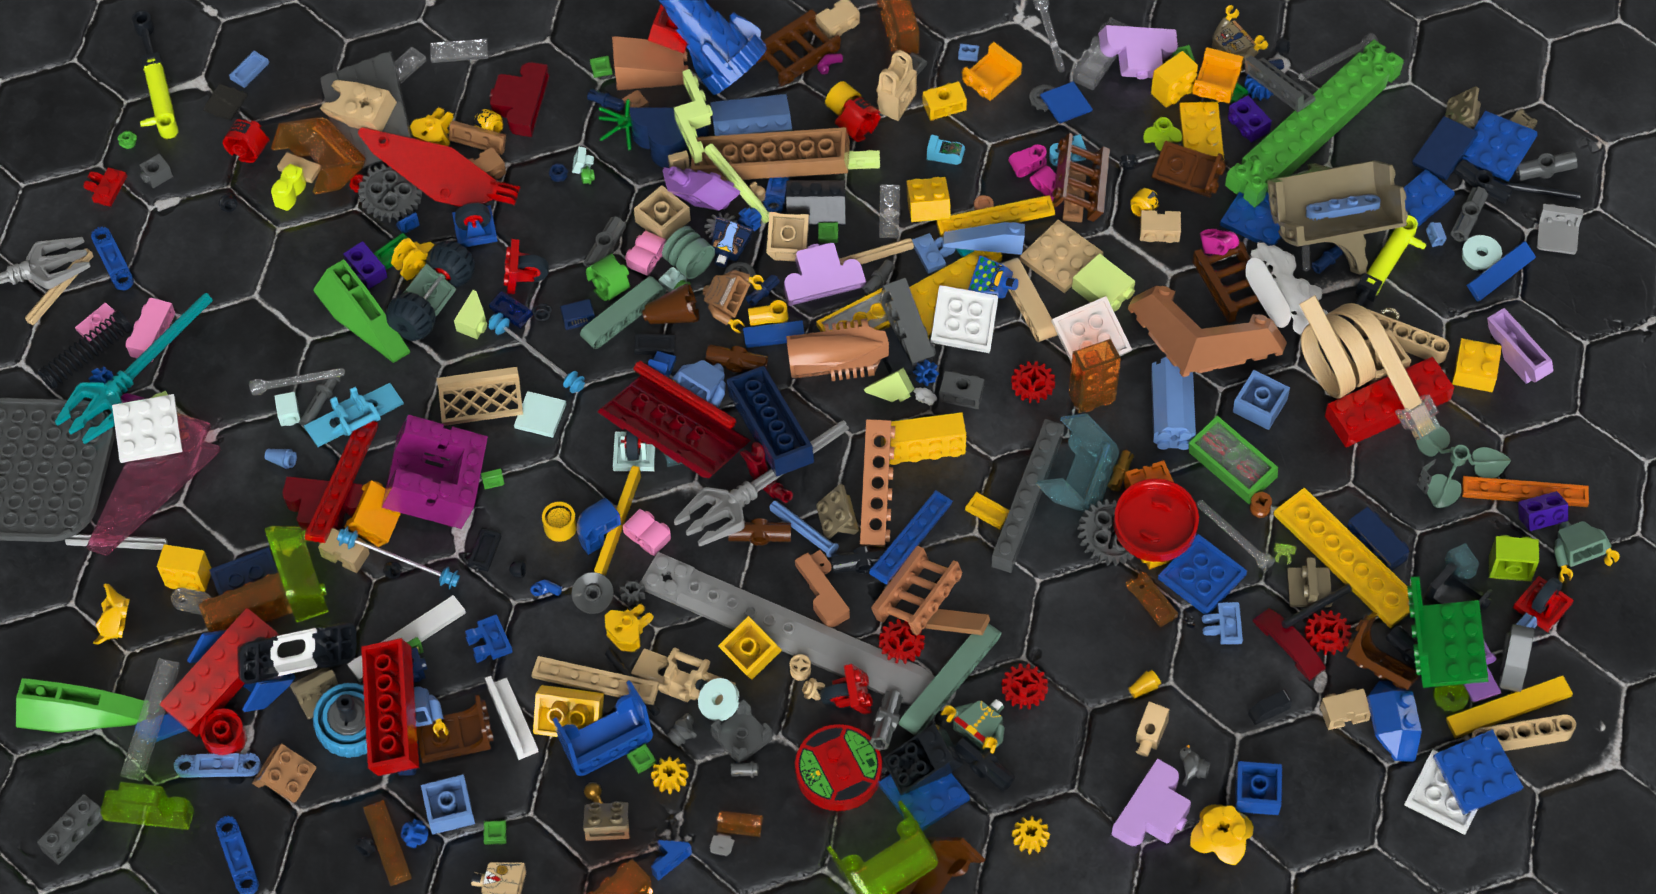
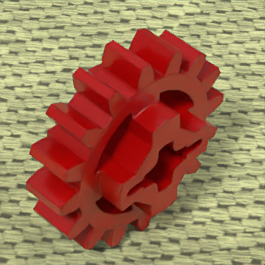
[1011,361,1055,403]
[1304,610,1352,655]
[879,619,925,664]
[1002,664,1048,709]

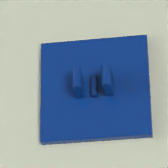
[1040,81,1093,124]

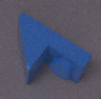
[648,351,676,378]
[651,840,692,881]

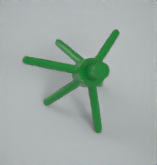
[599,99,631,150]

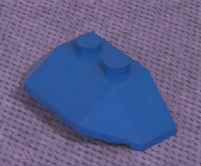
[1367,681,1422,762]

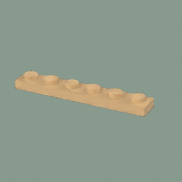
[532,656,659,705]

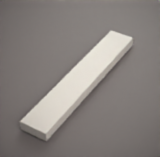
[347,595,466,682]

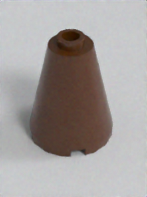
[642,283,700,324]

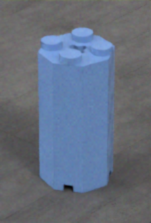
[1151,357,1196,450]

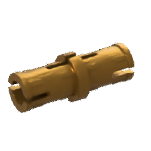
[1107,450,1134,491]

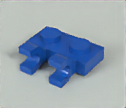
[465,614,513,663]

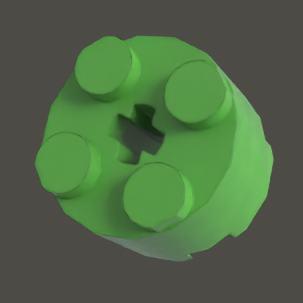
[586,254,630,301]

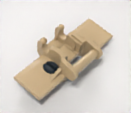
[631,647,736,705]

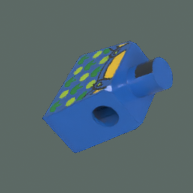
[968,256,1019,298]

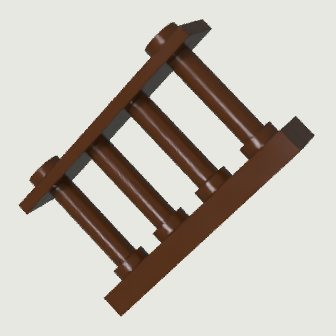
[757,9,841,87]
[1052,133,1110,222]
[1192,240,1259,323]

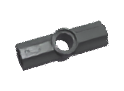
[1516,151,1578,181]
[1451,186,1489,242]
[584,216,626,268]
[870,690,903,750]

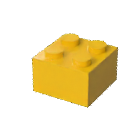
[1151,51,1198,108]
[907,177,950,222]
[1452,338,1502,392]
[157,544,212,592]
[718,616,782,679]

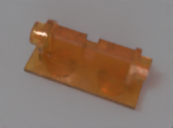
[717,811,763,837]

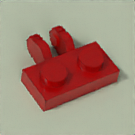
[83,167,127,207]

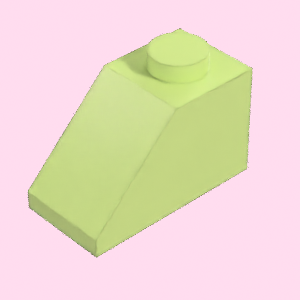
[454,290,487,339]
[864,368,915,402]

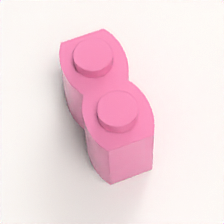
[625,231,666,276]
[623,509,671,556]

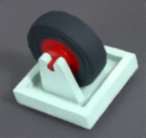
[613,430,656,471]

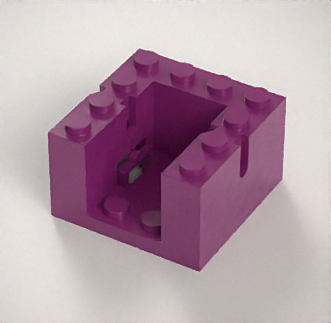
[382,414,488,529]

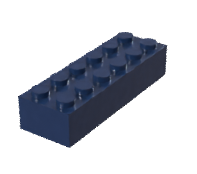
[727,366,814,477]

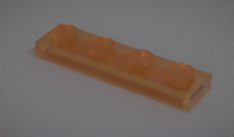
[363,800,412,886]

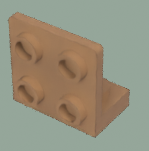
[252,744,316,803]

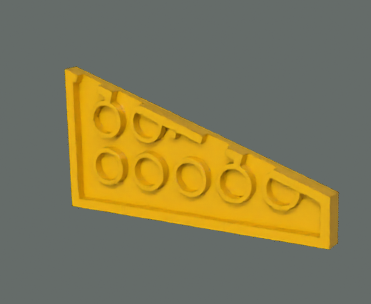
[909,250,1002,339]

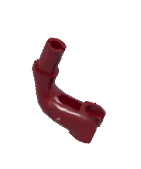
[740,441,793,503]

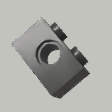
[939,371,985,410]

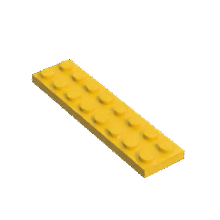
[1273,488,1410,628]

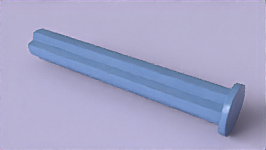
[769,500,839,558]

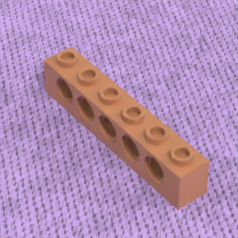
[860,419,895,547]

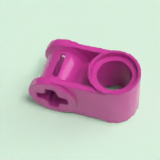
[1008,144,1047,177]
[1030,165,1056,202]
[1200,229,1239,255]

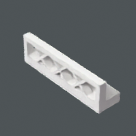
[485,676,539,760]

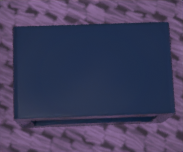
[560,299,595,330]

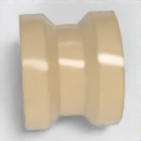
[790,654,811,681]

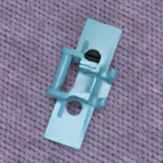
[304,383,404,447]

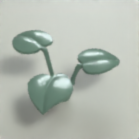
[1416,424,1511,508]

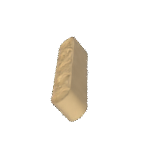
[1000,258,1057,342]
[1354,309,1449,363]
[1471,715,1576,751]

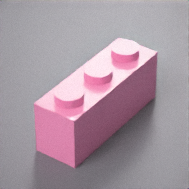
[126,298,176,362]

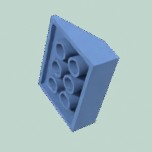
[710,94,792,136]

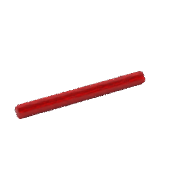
[633,361,736,429]

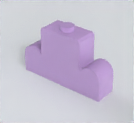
[1099,25,1178,79]
[783,243,866,306]
[1487,308,1553,384]
[1112,759,1191,846]

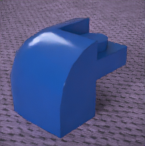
[577,498,621,555]

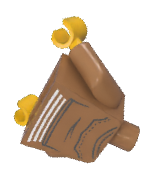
[703,270,764,333]

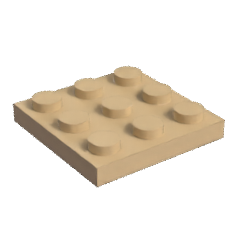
[1019,220,1103,293]

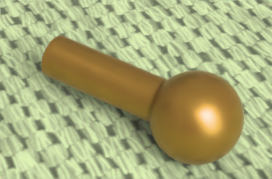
[584,782,603,804]

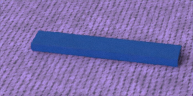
[869,490,953,585]

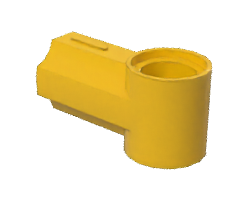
[748,300,789,326]

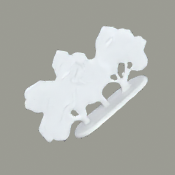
[1245,242,1328,335]

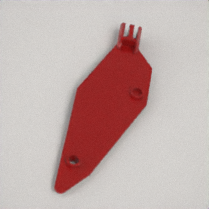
[358,128,520,207]

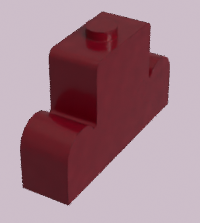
[490,63,549,137]
[283,476,364,532]

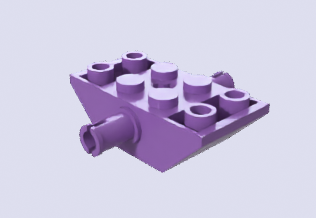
[663,166,740,211]

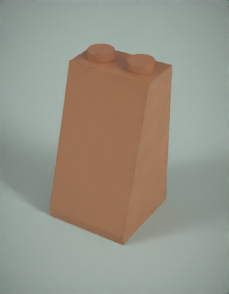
[612,37,688,90]

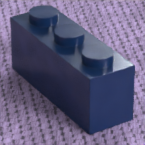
[1347,507,1410,571]

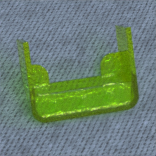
[264,525,329,623]
[827,801,938,894]

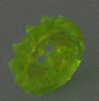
[1434,684,1469,713]

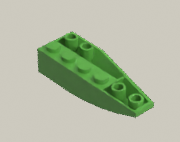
[313,259,410,363]
[16,678,152,733]

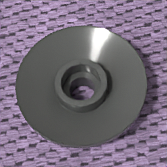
[572,572,614,614]

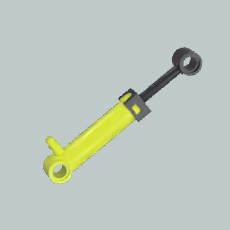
[132,10,178,139]
[1340,215,1426,342]

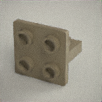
[1445,86,1481,129]
[816,484,859,539]
[1287,558,1332,607]
[290,667,339,719]
[583,801,630,841]

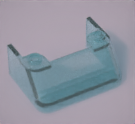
[1036,414,1119,512]

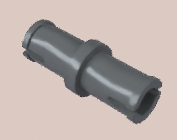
[863,260,895,295]

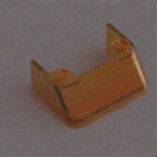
[271,117,366,194]

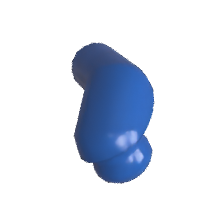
[530,580,563,596]

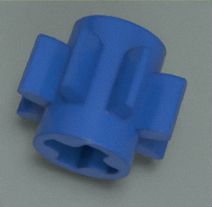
[738,208,762,231]
[913,359,940,386]
[88,367,113,384]
[401,819,428,848]

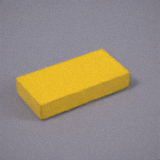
[965,492,1009,530]

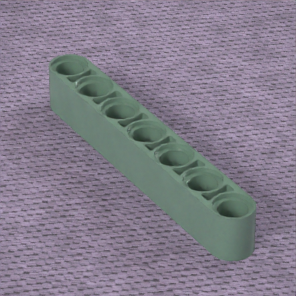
[899,623,1002,736]

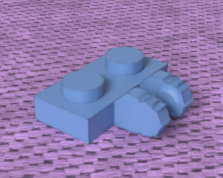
[912,233,955,274]
[1201,602,1243,644]

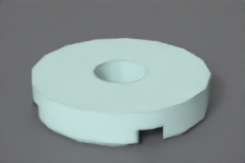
[1462,235,1502,271]
[698,678,740,721]

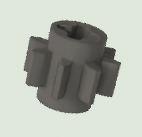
[620,580,646,607]

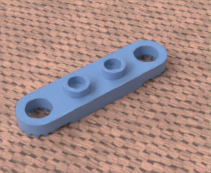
[1306,195,1381,220]
[174,753,261,778]

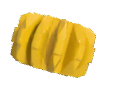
[651,756,688,795]
[1012,816,1050,855]

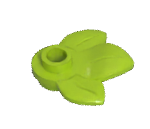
[1143,117,1182,151]

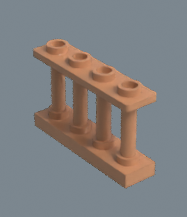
[871,546,962,635]

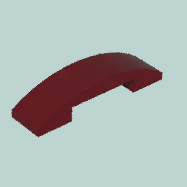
[1253,608,1326,681]

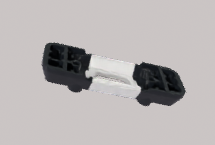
[237,622,356,684]

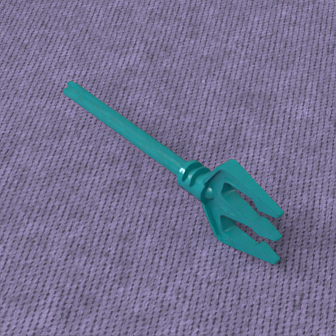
[55,293,213,444]

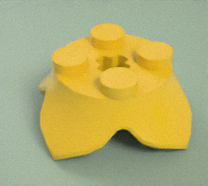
[93,584,130,645]
[1190,805,1254,865]

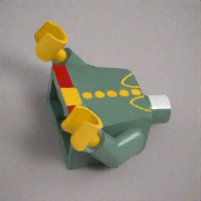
[1554,521,1620,583]
[941,699,1005,754]

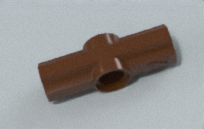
[705,345,768,373]
[728,518,791,545]

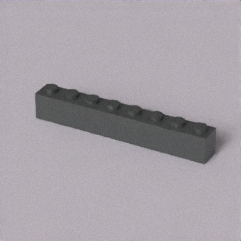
[992,419,1064,573]

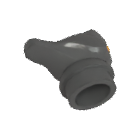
[667,713,697,747]
[1179,745,1210,786]

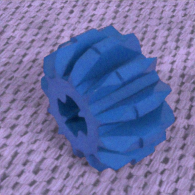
[1244,75,1274,101]

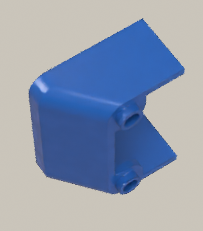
[187,630,295,712]
[552,680,653,776]

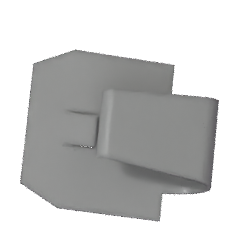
[710,833,735,856]

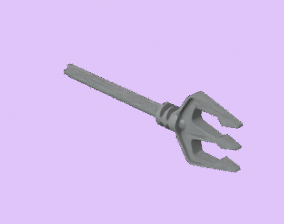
[0,237,91,289]
[674,420,849,546]

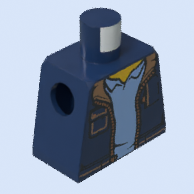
[712,217,753,267]

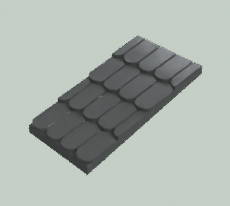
[320,51,412,176]

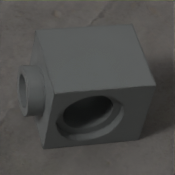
[139,153,173,188]

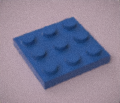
[1460,111,1538,182]
[1220,192,1281,246]
[1158,534,1247,615]
[1433,729,1524,815]
[879,773,970,835]

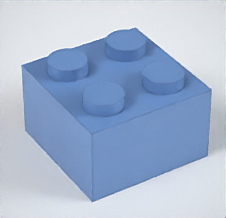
[1233,370,1290,430]
[421,775,475,835]

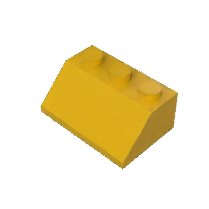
[533,685,604,737]

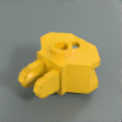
[410,107,454,146]
[391,238,435,281]
[605,604,654,652]

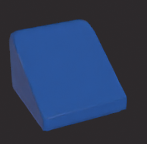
[396,212,419,234]

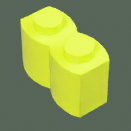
[271,164,306,211]

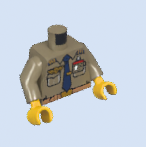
[1212,5,1268,63]

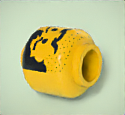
[474,109,503,133]
[1130,188,1160,217]

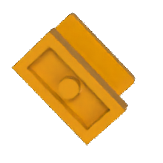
[962,42,1022,101]
[1193,47,1244,103]
[345,480,401,547]

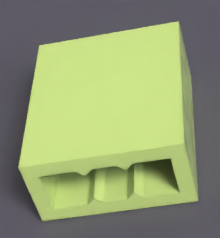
[1072,253,1135,312]

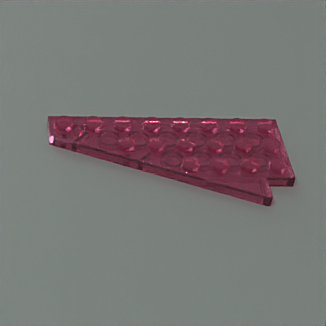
[86,413,221,556]

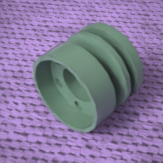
[662,226,715,279]

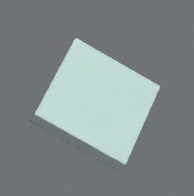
[514,391,566,438]

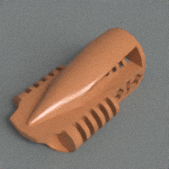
[786,319,889,381]

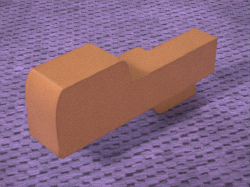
[795,550,850,628]

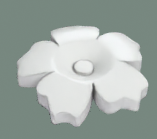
[913,387,937,406]

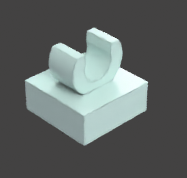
[572,146,594,174]
[658,267,687,292]

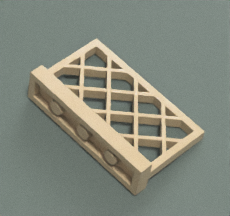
[437,367,523,426]

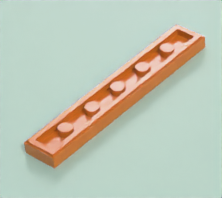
[1462,476,1589,507]

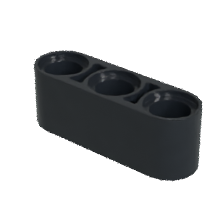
[881,326,913,376]

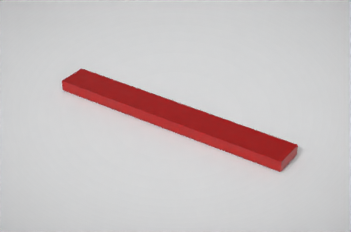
[305,421,378,543]

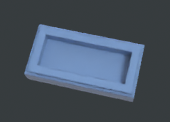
[229,51,269,88]

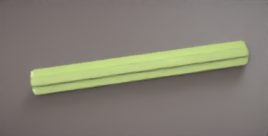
[704,144,769,223]

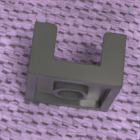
[711,700,772,763]

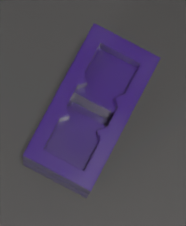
[1228,95,1272,143]
[343,241,388,290]
[1518,491,1568,531]

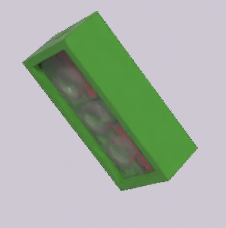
[1189,416,1278,504]

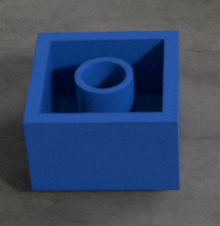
[1235,761,1282,815]

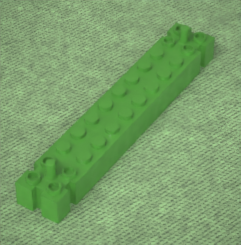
[1225,40,1404,207]

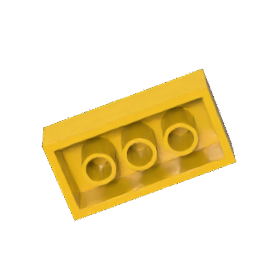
[881,412,966,465]

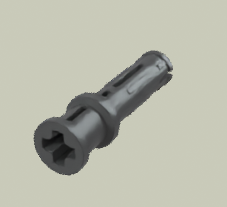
[299,370,341,427]

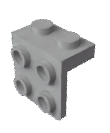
[1537,204,1583,254]

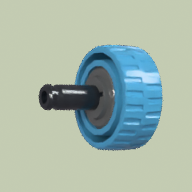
[313,683,367,758]

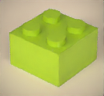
[1489,535,1539,581]

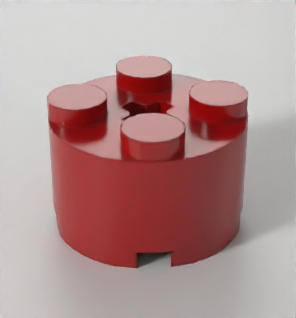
[199,708,247,755]

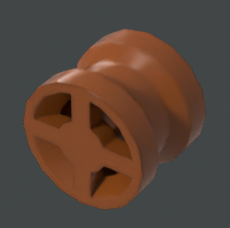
[1250,492,1272,518]

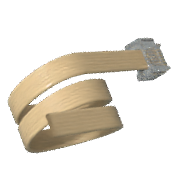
[1299,295,1440,440]

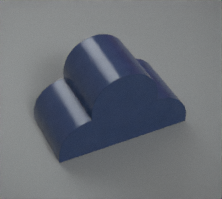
[630,107,709,168]

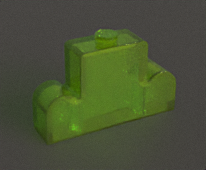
[100,782,194,830]

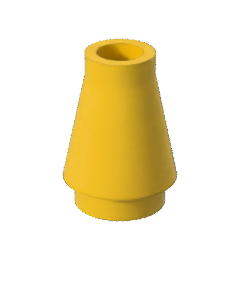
[1128,670,1161,699]

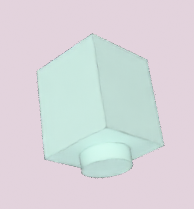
[275,392,301,426]

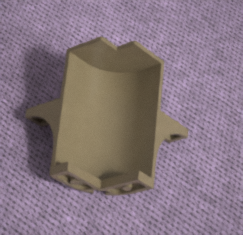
[1267,160,1408,275]

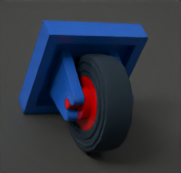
[452,203,497,247]

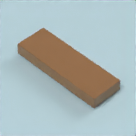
[449,120,506,155]
[1063,169,1086,222]
[926,609,990,635]

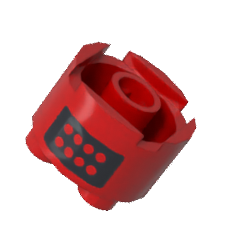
[835,97,881,142]
[222,119,269,163]

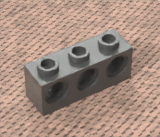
[37,794,105,865]

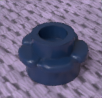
[549,164,568,182]

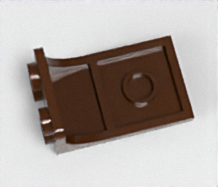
[1152,141,1226,198]
[1346,611,1419,689]
[416,694,493,763]

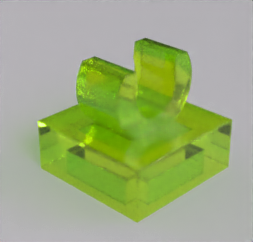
[1274,542,1296,564]

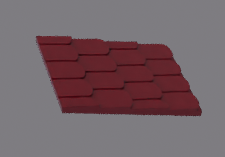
[597,375,751,479]

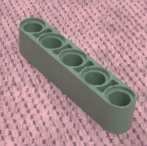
[580,276,666,349]

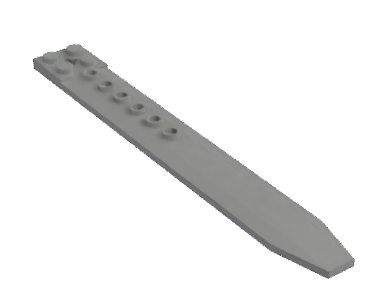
[639,552,956,711]

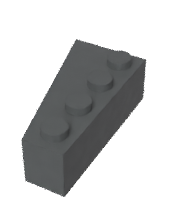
[879,278,936,369]

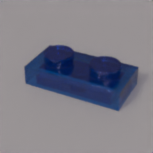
[489,291,533,328]

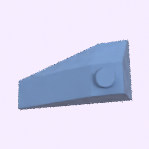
[943,222,1025,255]

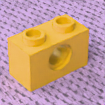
[923,81,967,121]

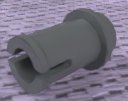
[731,761,759,778]

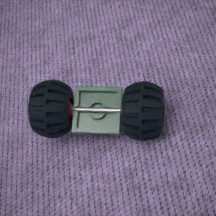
[386,241,475,341]

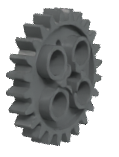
[358,164,422,222]
[1077,499,1134,566]

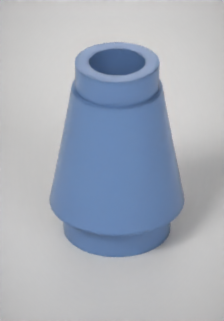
[265,448,297,469]

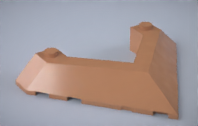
[1128,285,1287,377]

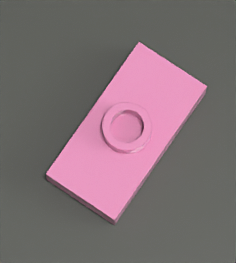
[75,303,116,342]

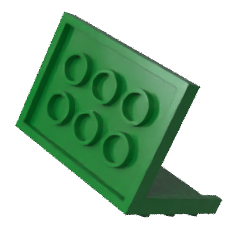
[1407,576,1489,688]

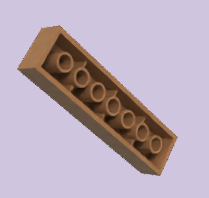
[691,127,850,181]

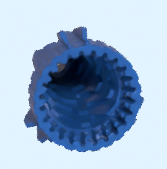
[658,0,767,95]

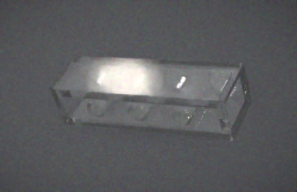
[1072,17,1131,91]

